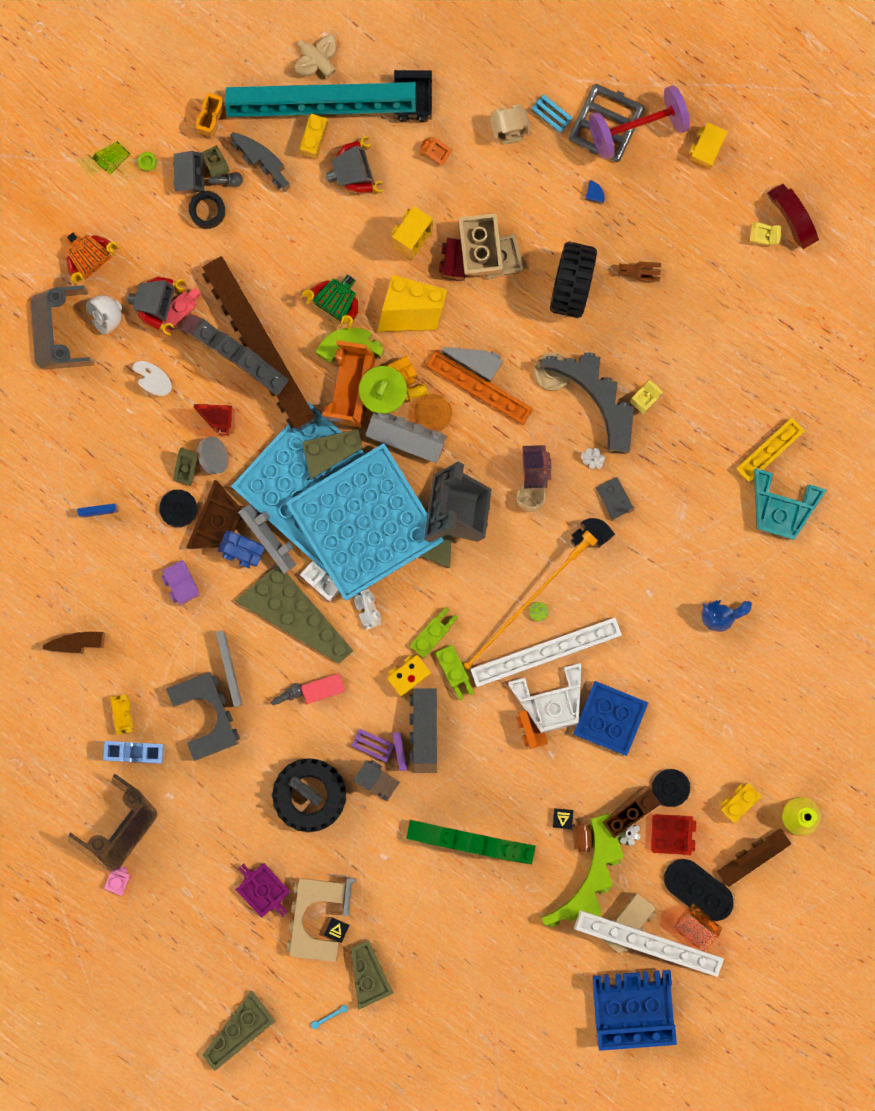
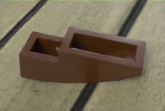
[43,631,105,654]

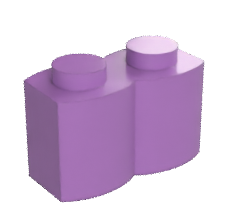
[161,560,201,606]

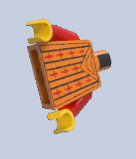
[66,232,121,286]

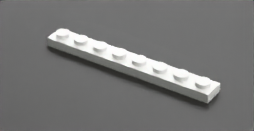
[470,618,622,687]
[574,910,724,977]

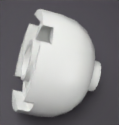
[86,295,122,334]

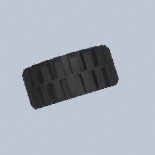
[550,241,597,318]

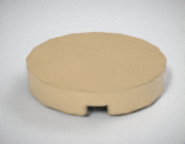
[534,353,570,391]

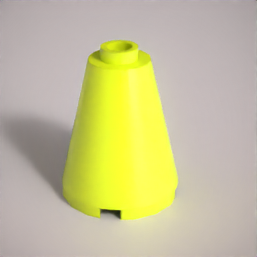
[782,797,821,836]

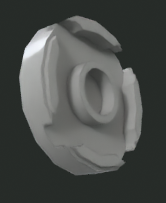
[197,436,228,474]

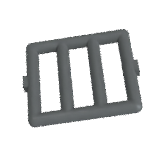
[569,84,645,162]

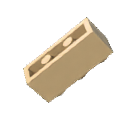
[601,893,656,954]

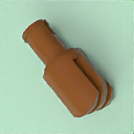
[618,261,661,282]

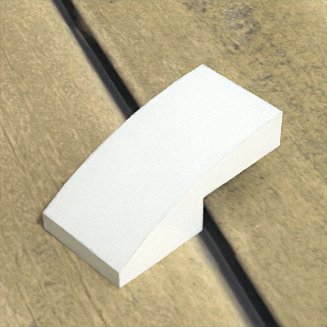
[300,561,339,602]

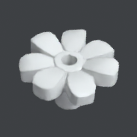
[580,448,605,469]
[617,825,641,845]

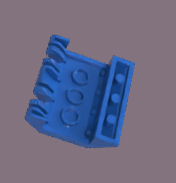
[592,970,677,1051]

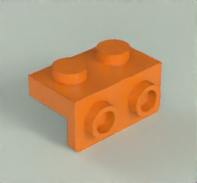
[516,710,548,749]

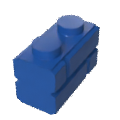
[218,530,265,568]

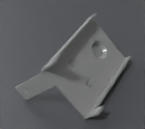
[330,874,356,916]

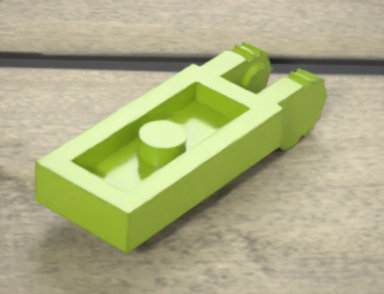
[410,607,458,658]
[436,645,474,700]

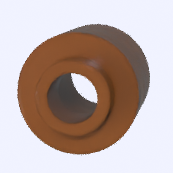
[573,824,594,853]

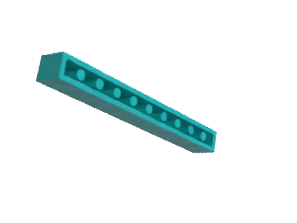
[225,82,416,117]

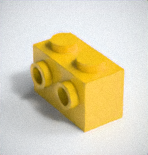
[719,783,762,824]

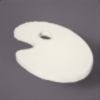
[132,361,172,396]

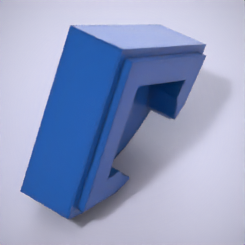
[585,180,605,204]

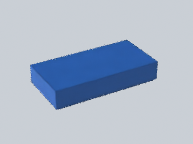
[77,503,118,518]

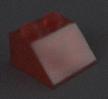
[194,404,235,436]

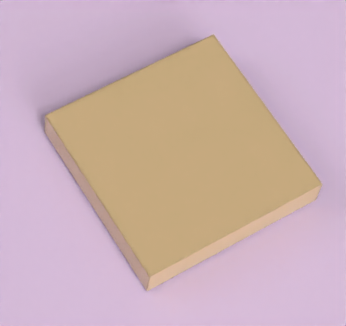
[487,234,524,280]

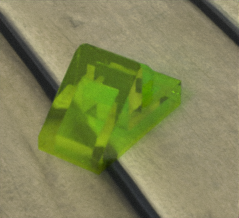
[92,141,130,174]

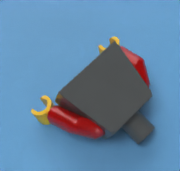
[326,136,384,194]
[128,276,186,336]

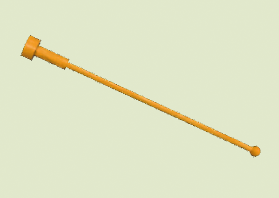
[464,530,598,670]

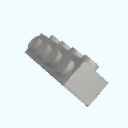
[365,412,447,463]

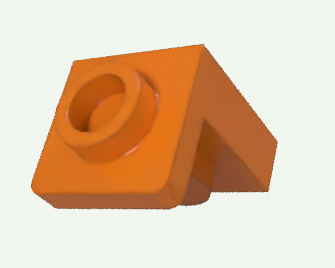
[419,137,452,166]

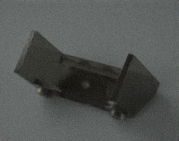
[68,774,157,871]

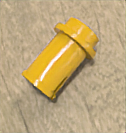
[405,383,428,402]

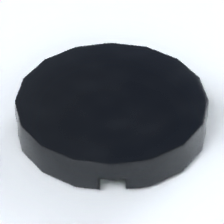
[159,489,197,528]
[652,769,690,807]

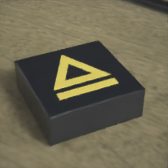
[552,808,574,829]
[324,917,350,943]

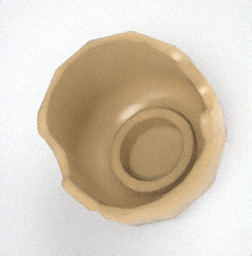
[516,481,546,512]

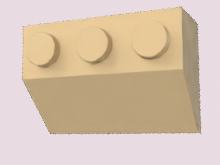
[459,213,503,276]

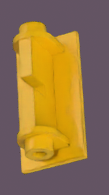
[110,694,134,735]

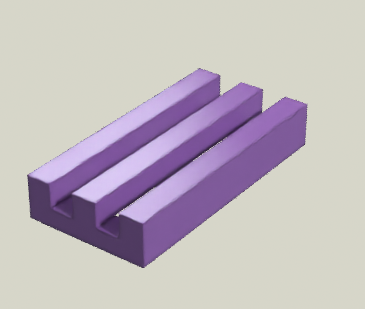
[352,729,394,762]
[392,732,408,771]

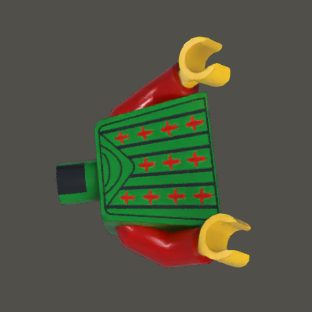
[300,275,358,330]

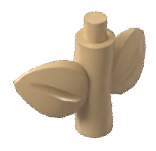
[295,35,337,78]

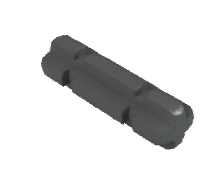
[289,776,323,806]

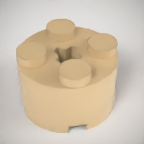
[489,104,532,144]

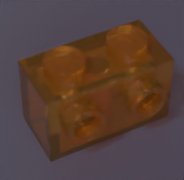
[674,904,723,952]

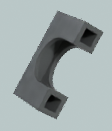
[167,672,240,761]

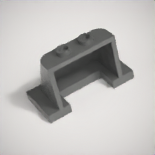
[424,461,492,543]

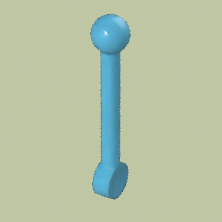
[311,1005,348,1029]

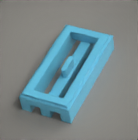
[531,94,572,133]

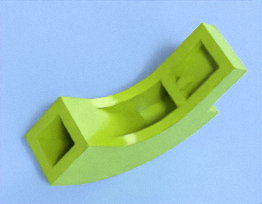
[315,327,384,364]

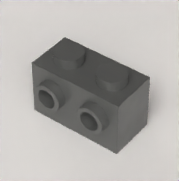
[173,151,204,194]

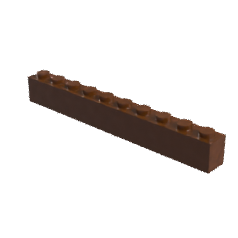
[202,256,317,432]

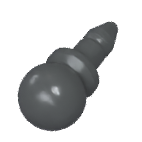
[208,172,243,187]
[271,683,303,705]

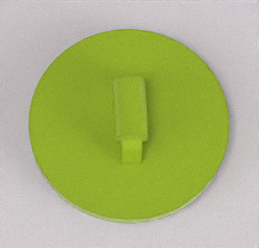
[359,366,407,414]

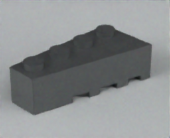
[410,688,437,773]

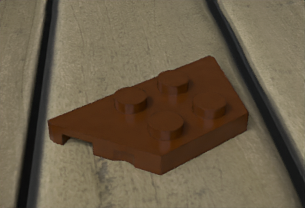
[186,480,241,549]

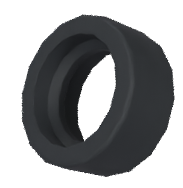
[189,191,225,229]

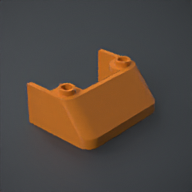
[322,340,376,428]

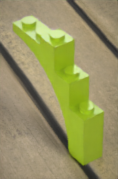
[541,813,624,928]

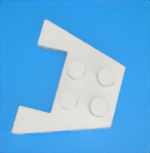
[508,663,581,734]

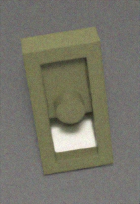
[201,145,229,177]
[173,448,199,486]

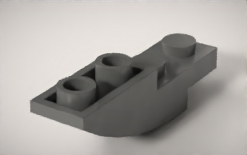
[230,132,290,192]

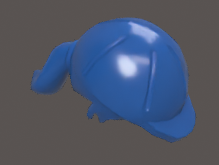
[702,600,752,632]

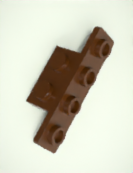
[718,829,791,887]

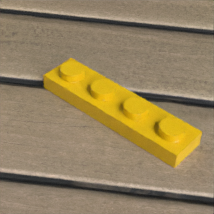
[736,417,805,483]

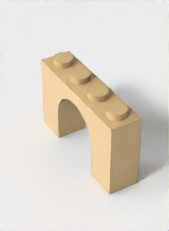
[287,878,346,962]

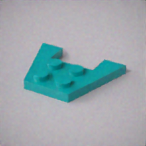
[754,468,827,540]

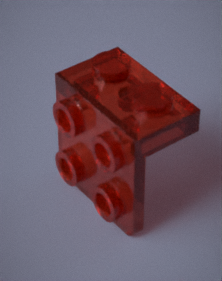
[651,814,696,855]

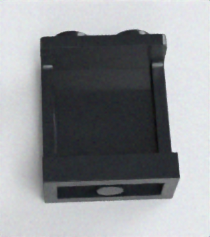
[394,70,432,122]

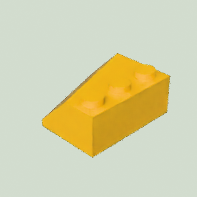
[377,274,448,333]

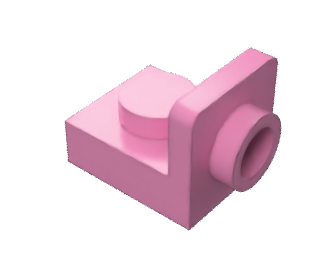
[104,865,132,896]

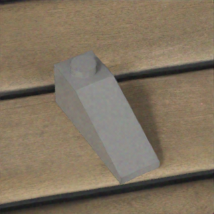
[442,347,503,383]

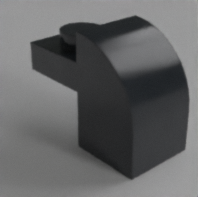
[570,518,615,548]

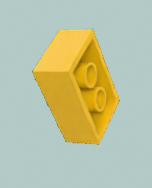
[391,206,433,261]

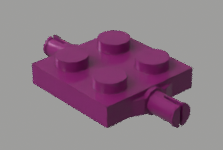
[235,863,290,918]

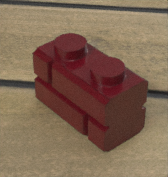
[439,238,465,281]

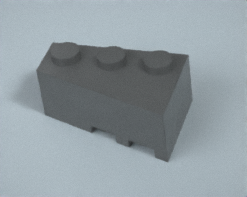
[353,760,400,801]

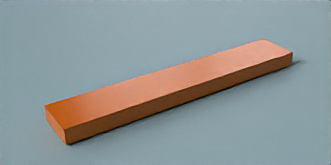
[426,350,533,425]

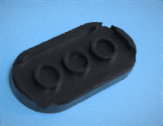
[664,859,734,921]

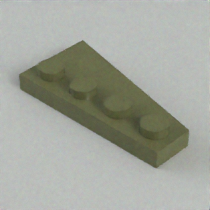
[202,990,276,1071]

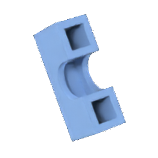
[103,741,165,764]

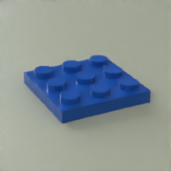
[573,681,649,756]

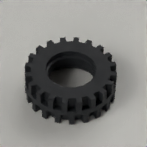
[272,758,346,832]

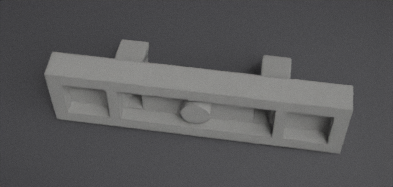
[238,504,297,574]

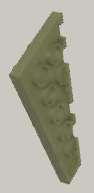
[235,565,353,663]

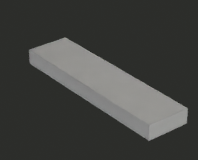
[216,630,243,707]

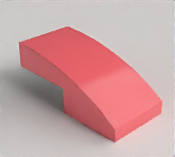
[300,673,345,705]

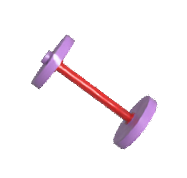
[589,85,690,160]

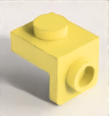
[750,222,782,246]
[629,380,663,414]

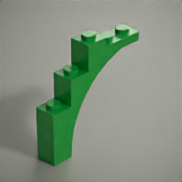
[406,820,536,865]

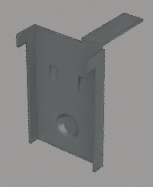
[596,477,634,521]

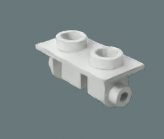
[353,589,382,630]

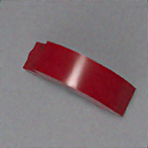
[767,184,819,249]

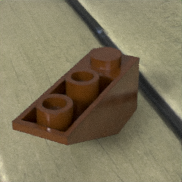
[603,786,661,838]

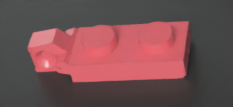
[162,288,201,332]

